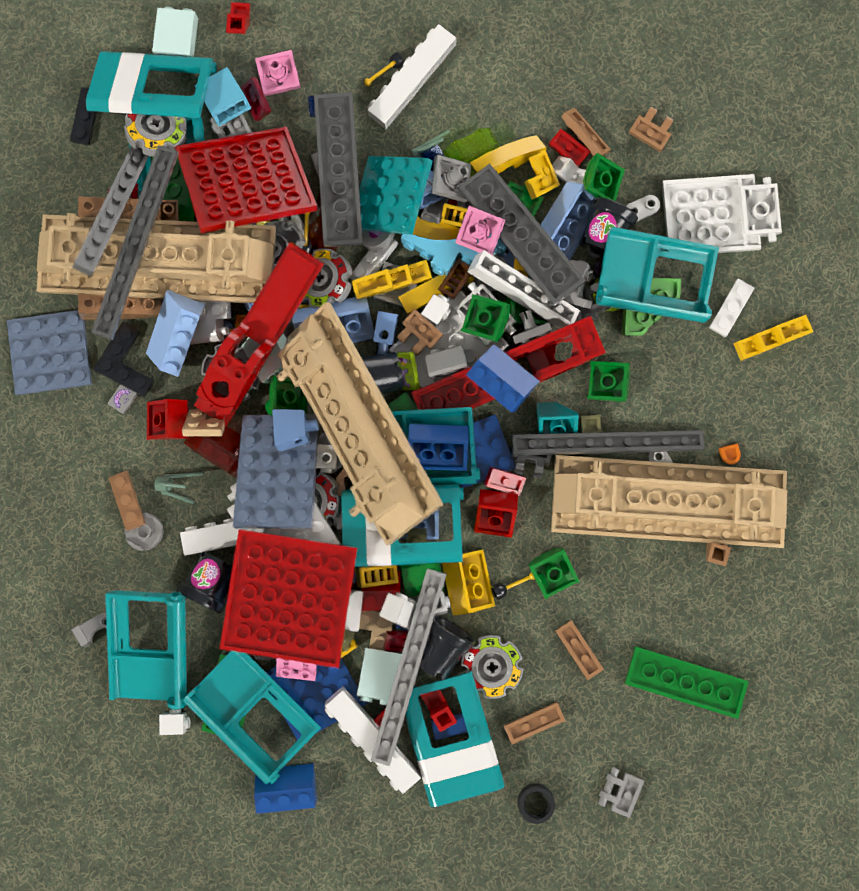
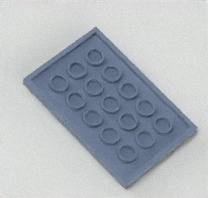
[233,414,319,529]

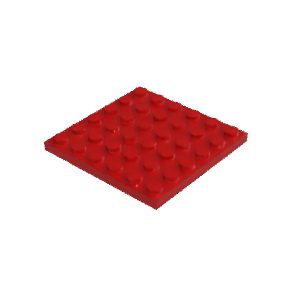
[175,127,317,233]
[220,529,358,668]

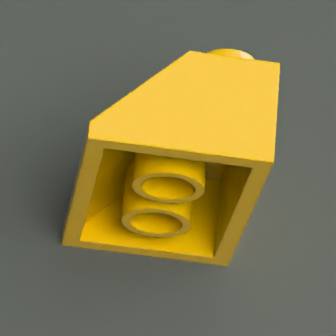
[442,549,495,616]

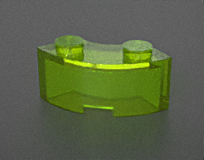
[443,128,500,164]

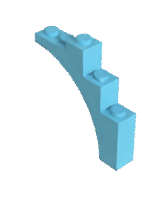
[401,233,507,276]

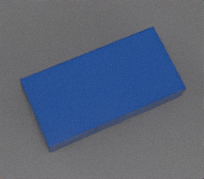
[431,713,468,740]

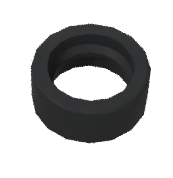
[517,783,555,824]

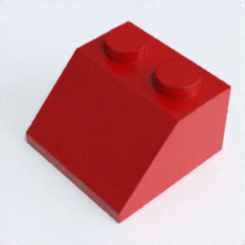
[147,399,189,440]
[474,489,518,538]
[361,571,401,611]

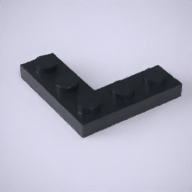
[70,87,127,146]
[93,321,154,398]

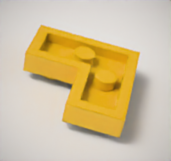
[524,150,560,199]

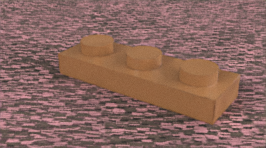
[561,108,611,156]
[109,471,146,531]
[555,620,604,680]
[504,702,565,744]

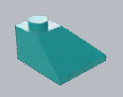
[537,402,578,434]

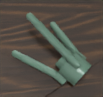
[412,130,455,163]
[155,472,204,504]

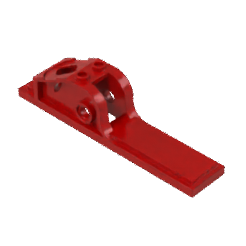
[194,242,324,426]
[411,316,606,410]

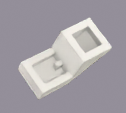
[552,156,586,185]

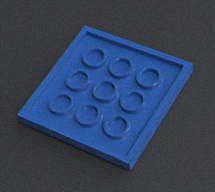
[266,658,367,740]

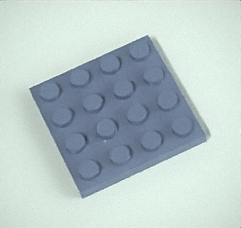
[7,310,92,395]

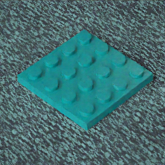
[359,156,433,235]

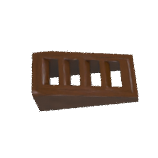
[438,258,472,300]

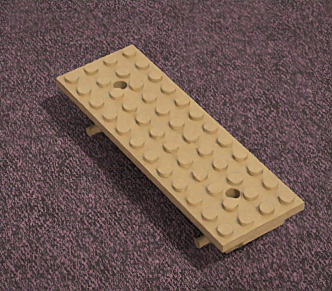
[36,213,276,303]
[277,303,443,546]
[551,455,787,548]

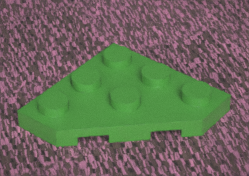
[622,278,681,336]

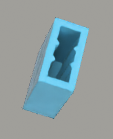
[195,67,251,127]

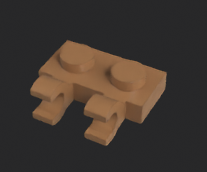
[629,107,673,152]
[397,309,444,356]

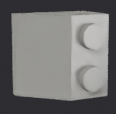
[425,343,469,379]

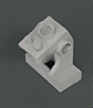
[563,260,595,309]
[72,613,107,647]

